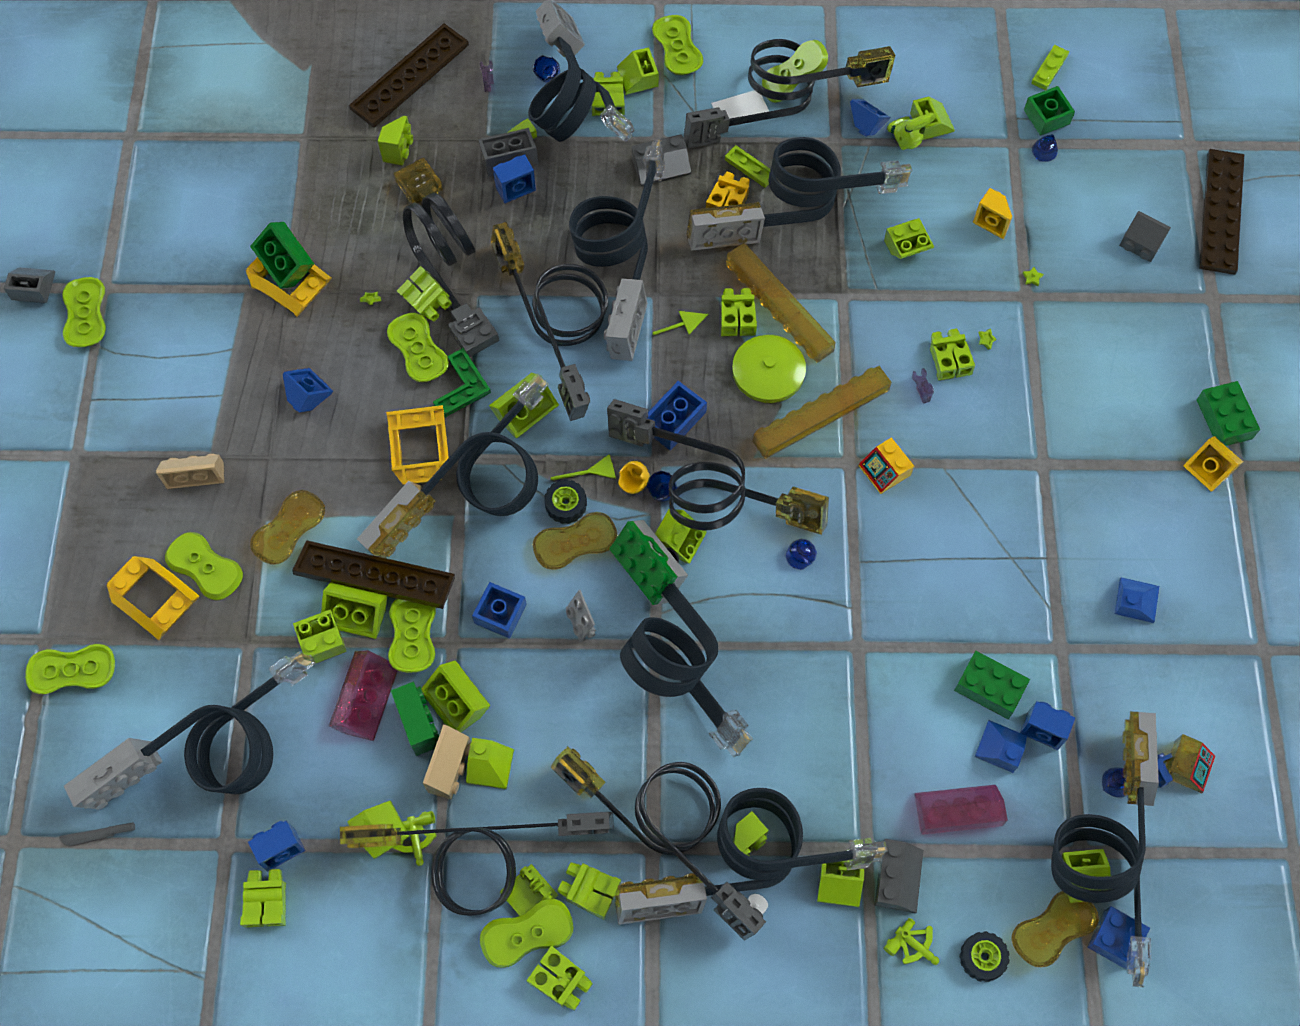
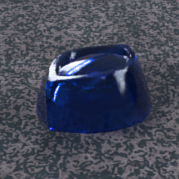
[1032,134,1058,162]
[1102,767,1134,798]

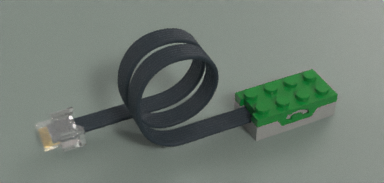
[609,520,753,757]

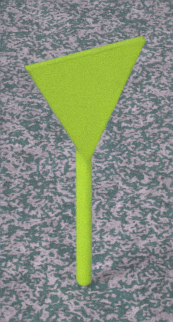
[550,454,616,481]

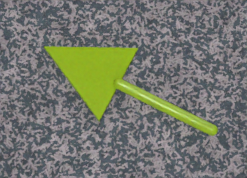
[652,311,709,335]

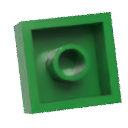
[1024,86,1075,136]

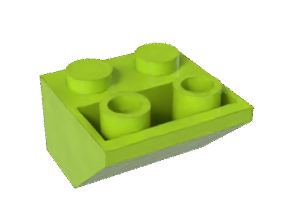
[617,47,659,95]
[910,97,955,140]
[378,116,413,165]
[884,218,934,259]
[655,509,707,564]
[293,609,347,666]
[733,811,769,857]
[1061,849,1111,903]
[817,859,865,907]

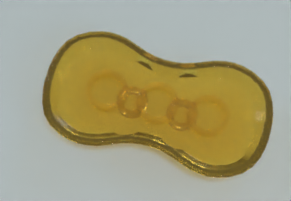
[250,490,325,565]
[533,512,618,570]
[1011,891,1099,968]

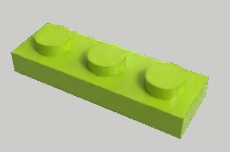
[1031,44,1070,91]
[725,145,770,188]

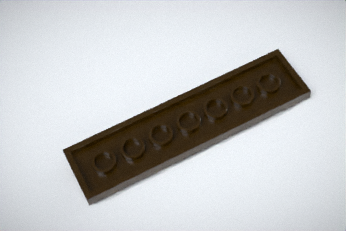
[349,23,469,128]
[1199,149,1245,275]
[292,540,455,609]

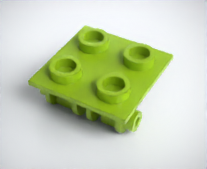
[500,864,559,916]

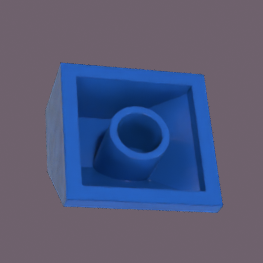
[850,99,890,137]
[283,368,333,413]
[1115,577,1160,623]
[975,720,1027,773]

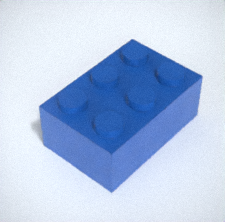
[647,381,707,451]

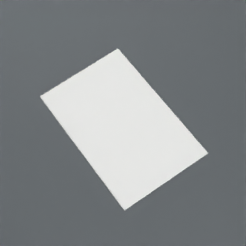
[711,90,769,119]

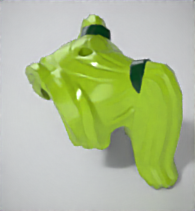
[887,112,935,150]

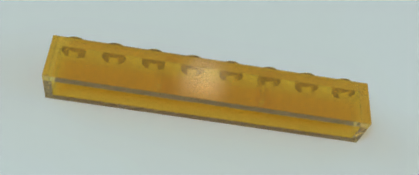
[726,243,836,363]
[753,366,892,459]

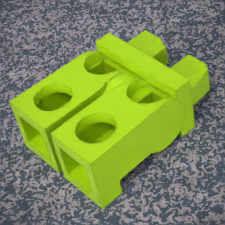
[592,71,625,116]
[397,266,452,322]
[721,288,757,336]
[930,328,975,381]
[557,862,621,920]
[240,869,286,928]
[526,946,593,1010]

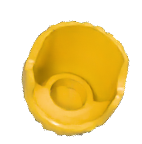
[618,461,650,494]

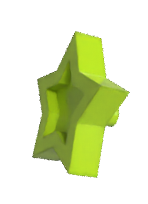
[1022,267,1044,286]
[360,292,381,305]
[978,328,997,350]

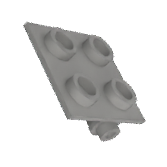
[566,590,596,642]

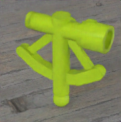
[393,811,437,866]
[883,918,939,965]

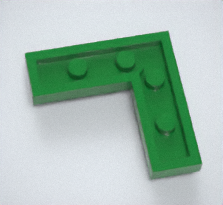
[433,348,491,418]

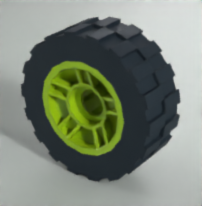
[544,479,587,524]
[959,931,1010,982]

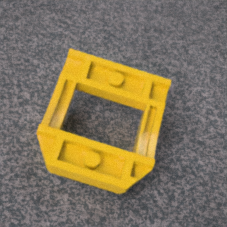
[246,257,332,317]
[386,405,449,485]
[107,556,200,640]

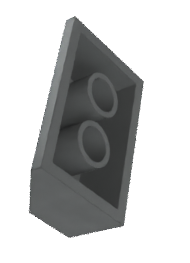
[478,128,539,177]
[631,134,691,186]
[874,839,924,913]

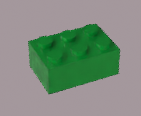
[250,222,315,289]
[1196,381,1260,446]
[954,650,1030,719]
[391,681,439,756]

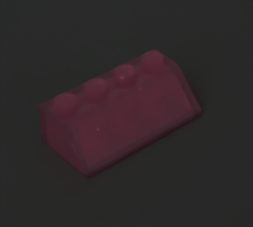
[329,650,398,741]
[914,785,1008,835]

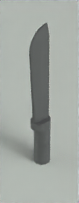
[60,822,135,846]

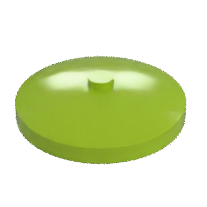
[732,335,806,403]

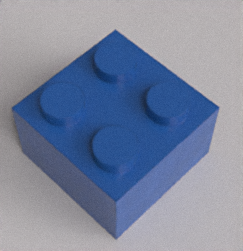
[493,154,536,204]
[472,582,527,639]
[1020,701,1075,750]
[248,820,306,872]
[1087,906,1150,969]

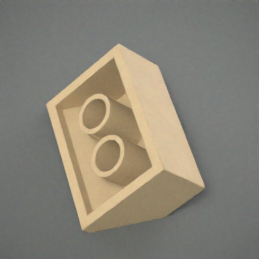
[156,454,224,489]
[423,724,471,799]

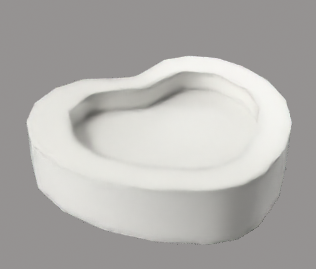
[748,894,768,914]

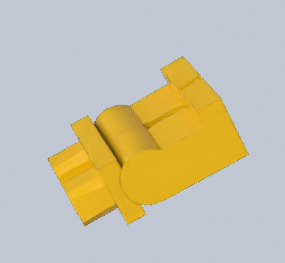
[705,171,750,215]

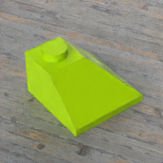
[466,738,514,789]
[347,801,410,859]

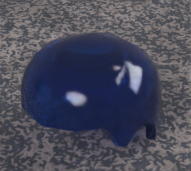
[533,55,561,82]
[647,471,677,502]
[785,538,817,570]

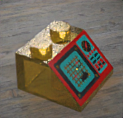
[1166,734,1215,793]

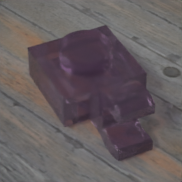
[480,60,494,92]
[912,368,934,404]

